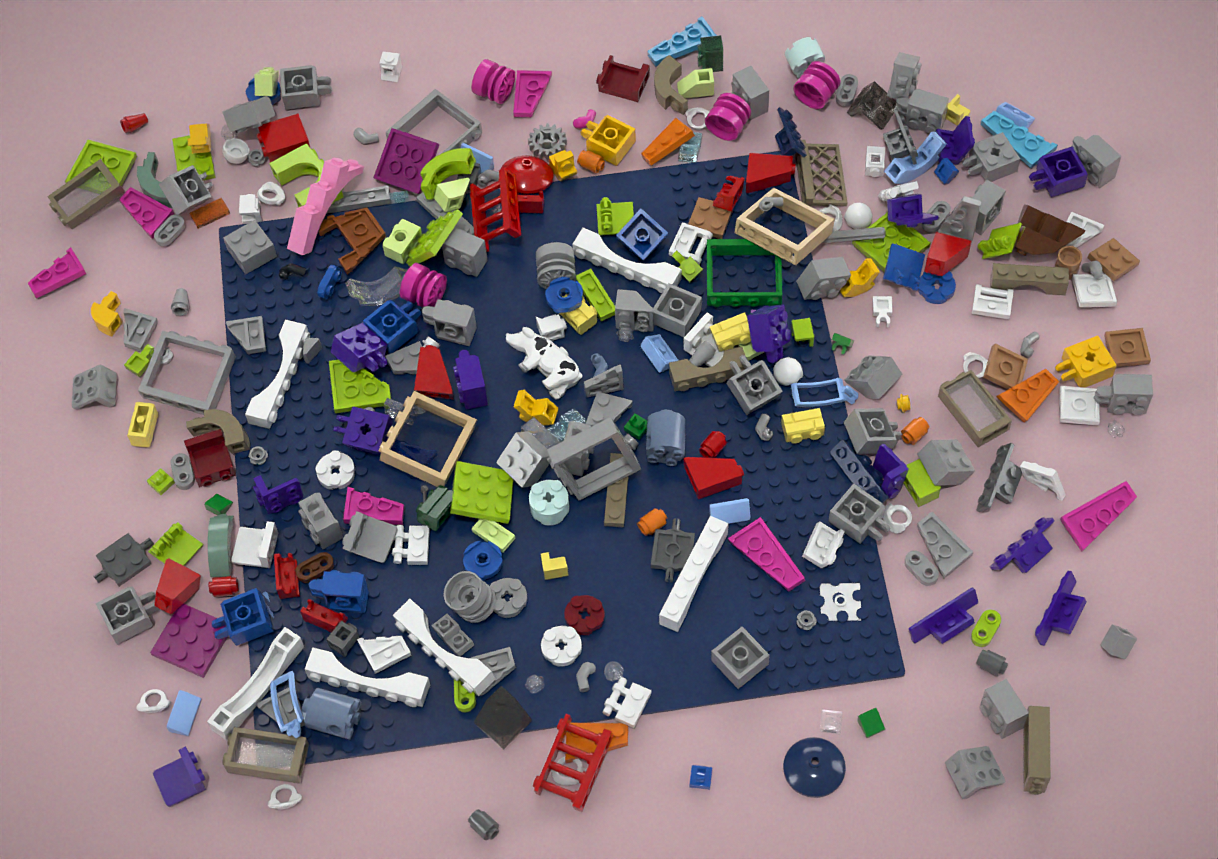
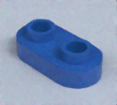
[317,265,342,299]

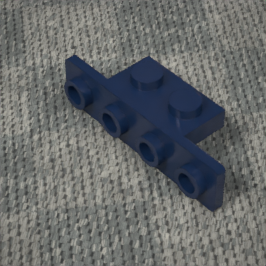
[775,107,807,157]
[830,440,888,503]

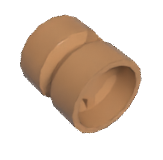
[1055,246,1082,280]

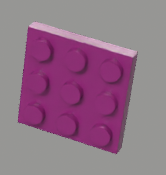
[373,128,440,195]
[150,603,228,678]

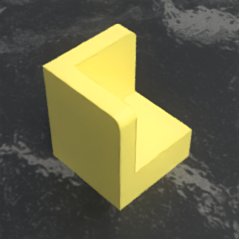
[946,94,970,126]
[541,552,568,580]

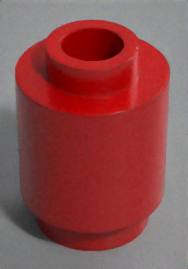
[699,431,727,458]
[208,576,239,597]

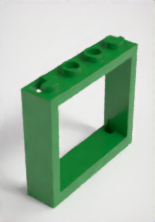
[707,239,782,307]

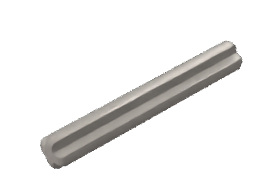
[822,227,886,243]

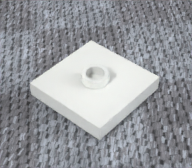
[1072,274,1117,307]
[1059,386,1100,425]
[820,583,861,621]

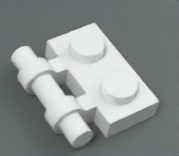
[878,181,919,201]
[392,525,430,565]
[602,677,651,728]

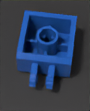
[363,300,421,354]
[308,570,369,613]
[211,588,274,646]

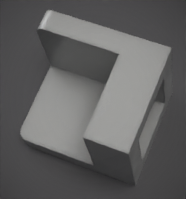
[1101,624,1137,659]

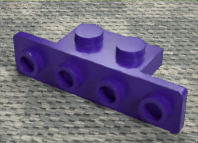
[990,517,1055,573]
[1035,570,1087,646]
[909,587,978,644]

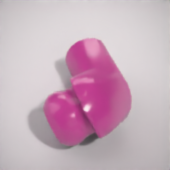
[573,109,596,129]

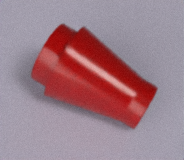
[120,113,148,133]

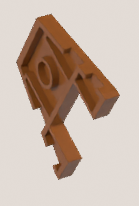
[318,207,386,274]

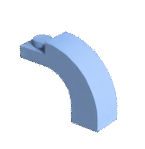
[884,132,946,184]

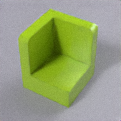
[791,318,814,347]

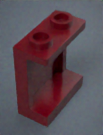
[596,55,650,102]
[184,429,236,488]

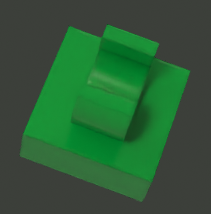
[831,333,854,354]
[624,413,647,440]

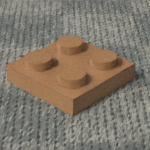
[688,197,733,239]
[1087,238,1140,281]
[1104,328,1151,367]
[983,343,1028,389]

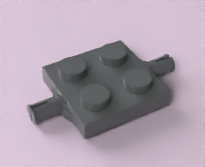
[651,518,695,582]
[93,533,154,587]

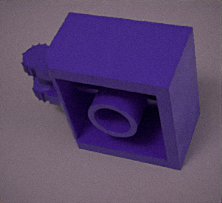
[1029,146,1088,197]
[747,305,791,363]
[331,323,387,372]
[453,350,488,410]
[333,406,394,455]

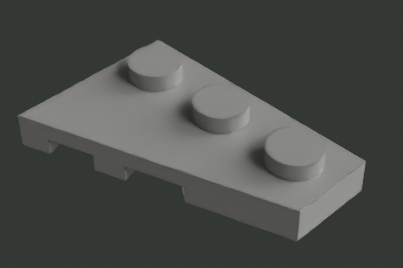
[937,196,982,244]
[917,512,973,578]

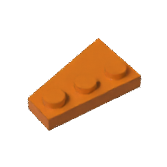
[641,118,695,166]
[996,369,1060,422]
[565,723,628,764]

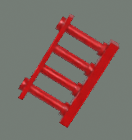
[470,167,521,252]
[533,714,614,812]

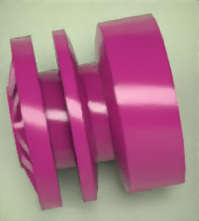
[471,59,516,104]
[793,61,841,109]
[705,93,751,141]
[400,263,447,307]

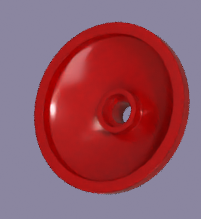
[501,155,554,194]

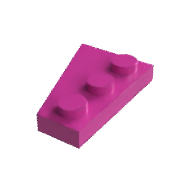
[513,70,552,117]
[119,187,174,239]
[343,487,405,525]

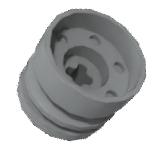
[536,242,576,289]
[443,571,496,623]

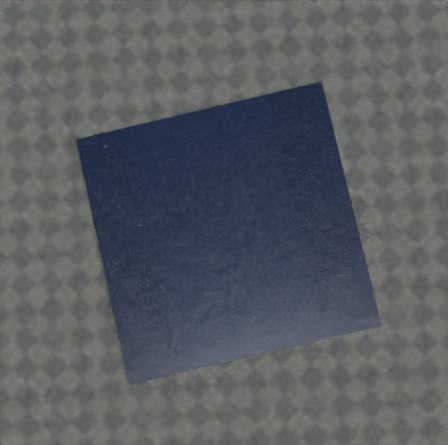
[219,151,905,769]

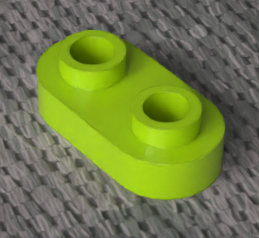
[971,610,1001,647]
[454,679,476,712]

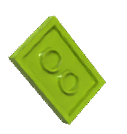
[172,135,216,181]

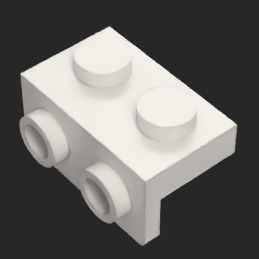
[802,522,845,568]

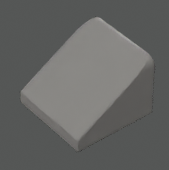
[303,338,322,363]

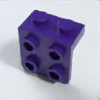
[935,116,975,165]
[887,194,939,227]
[873,444,909,499]
[253,475,304,515]
[153,746,206,807]

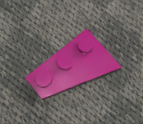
[28,247,86,299]

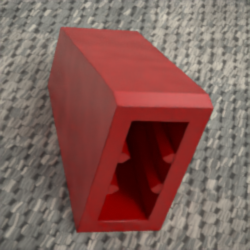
[746,153,796,193]
[924,232,972,276]
[414,345,454,399]
[684,457,744,499]
[155,558,201,614]

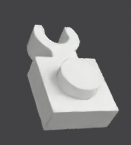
[872,296,892,327]

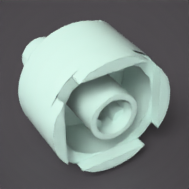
[785,37,825,78]
[529,480,569,525]

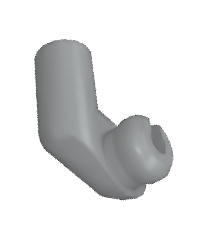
[354,128,379,144]
[477,169,499,186]
[759,197,783,211]
[1082,261,1104,279]
[1020,332,1040,358]
[755,414,773,440]
[576,662,596,692]

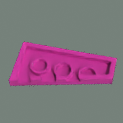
[1060,481,1137,552]
[728,517,805,591]

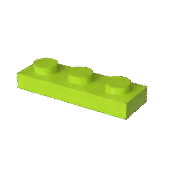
[576,269,615,321]

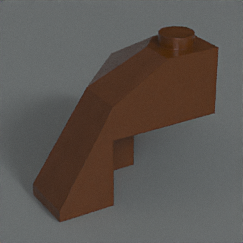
[1014,204,1086,256]

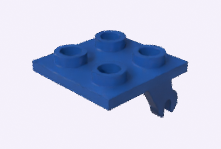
[883,243,925,291]

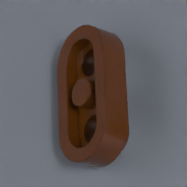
[296,552,334,583]

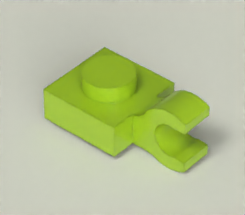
[672,250,703,282]
[124,344,154,377]

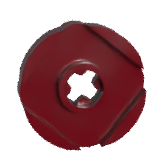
[564,595,605,635]

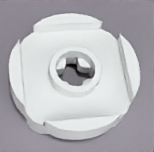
[315,451,355,490]
[541,626,582,666]

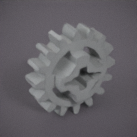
[528,123,567,160]

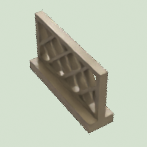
[795,140,848,207]

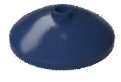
[783,737,846,798]

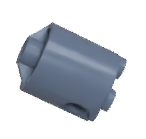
[646,409,686,466]
[302,688,361,740]

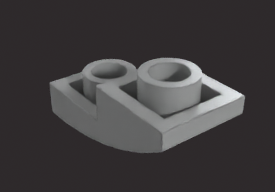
[431,614,474,657]

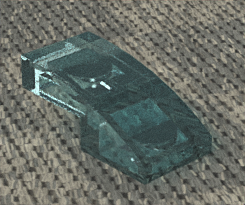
[678,132,703,163]
[544,408,587,445]

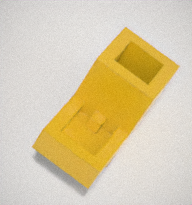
[188,123,211,154]
[549,150,578,181]
[840,258,880,297]
[91,291,122,337]
[513,390,558,426]

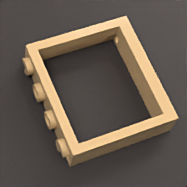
[735,188,835,265]
[379,391,477,487]

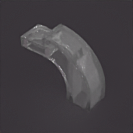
[345,267,408,306]

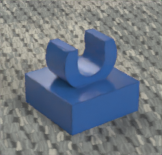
[934,158,959,184]
[689,765,712,790]

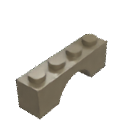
[990,263,1069,296]
[669,347,745,392]

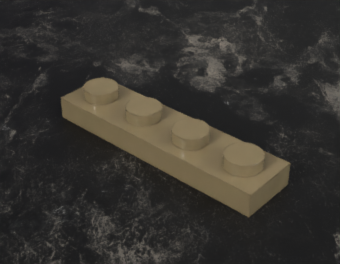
[604,453,628,527]

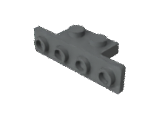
[883,109,918,165]
[976,443,1022,512]

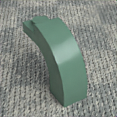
[137,152,172,208]
[208,514,234,577]

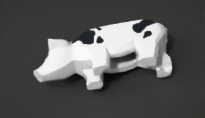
[506,327,582,400]

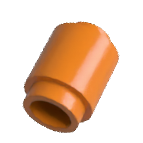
[577,150,605,173]
[901,417,930,445]
[637,508,667,536]

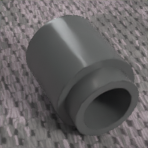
[976,650,1008,676]
[468,809,499,840]

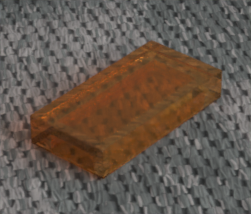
[189,197,230,229]

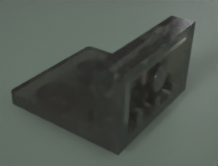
[847,81,897,130]

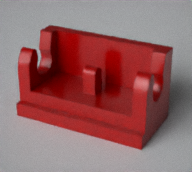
[713,176,745,212]
[517,191,544,213]
[274,553,300,599]
[300,599,348,632]

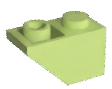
[254,67,279,96]
[677,68,714,98]
[434,178,470,212]

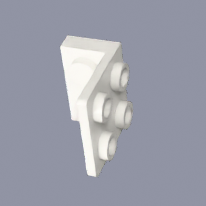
[684,313,724,367]
[231,522,278,568]

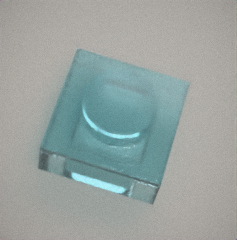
[389,191,409,203]

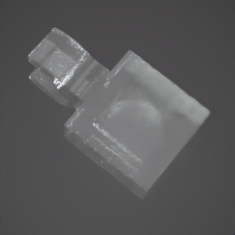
[384,398,418,425]

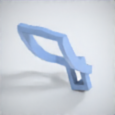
[791,378,858,407]
[270,671,303,738]

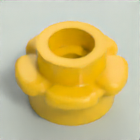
[897,394,911,413]

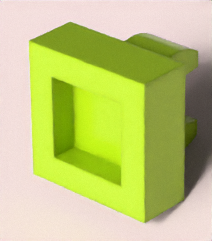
[147,468,175,495]

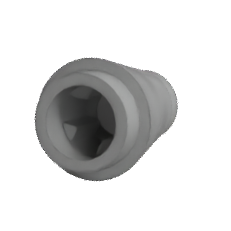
[171,288,189,316]
[689,341,716,367]

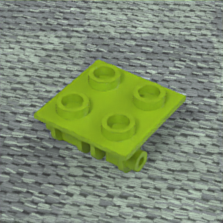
[597,197,634,235]
[978,223,1022,259]
[148,522,203,566]

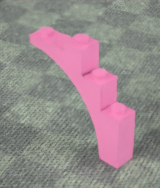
[287,158,364,255]

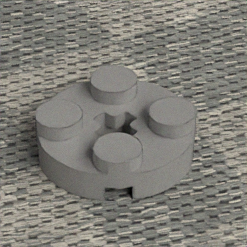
[490,578,527,618]

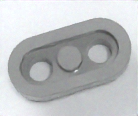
[836,74,858,106]
[922,201,951,232]
[154,215,185,246]
[170,453,195,490]
[905,551,939,586]

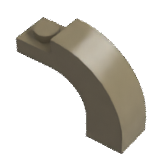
[654,55,688,115]
[186,409,250,454]

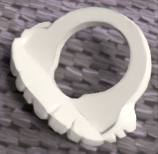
[685,107,709,130]
[257,182,285,206]
[819,204,842,231]
[963,352,988,379]
[882,503,912,534]
[136,689,171,713]
[551,756,586,786]
[267,784,302,810]

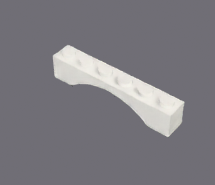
[573,228,681,293]
[245,320,310,429]
[659,516,728,632]
[393,599,496,696]
[207,627,304,741]
[305,648,430,707]

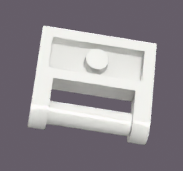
[669,223,713,265]
[972,284,1014,319]

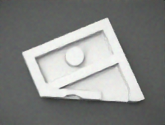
[1064,212,1104,248]
[1020,461,1066,501]
[357,636,411,674]

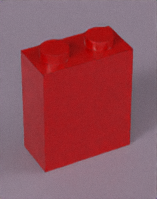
[256,113,310,163]

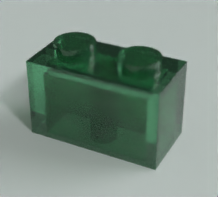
[697,35,724,72]

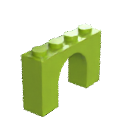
[269,144,344,207]

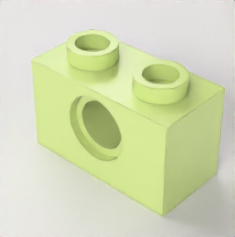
[383,219,422,264]

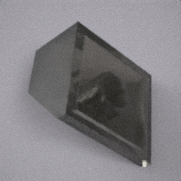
[474,686,532,749]

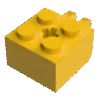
[580,115,636,166]
[1055,335,1117,388]

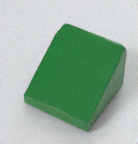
[204,494,233,515]
[857,708,885,738]

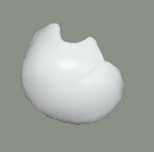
[222,138,250,164]
[844,202,873,229]
[773,357,803,386]

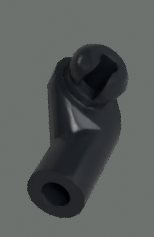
[279,263,306,280]

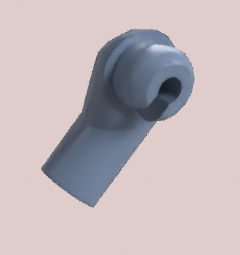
[591,353,608,377]

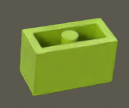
[903,459,941,507]

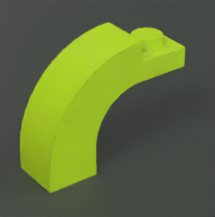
[420,148,476,199]

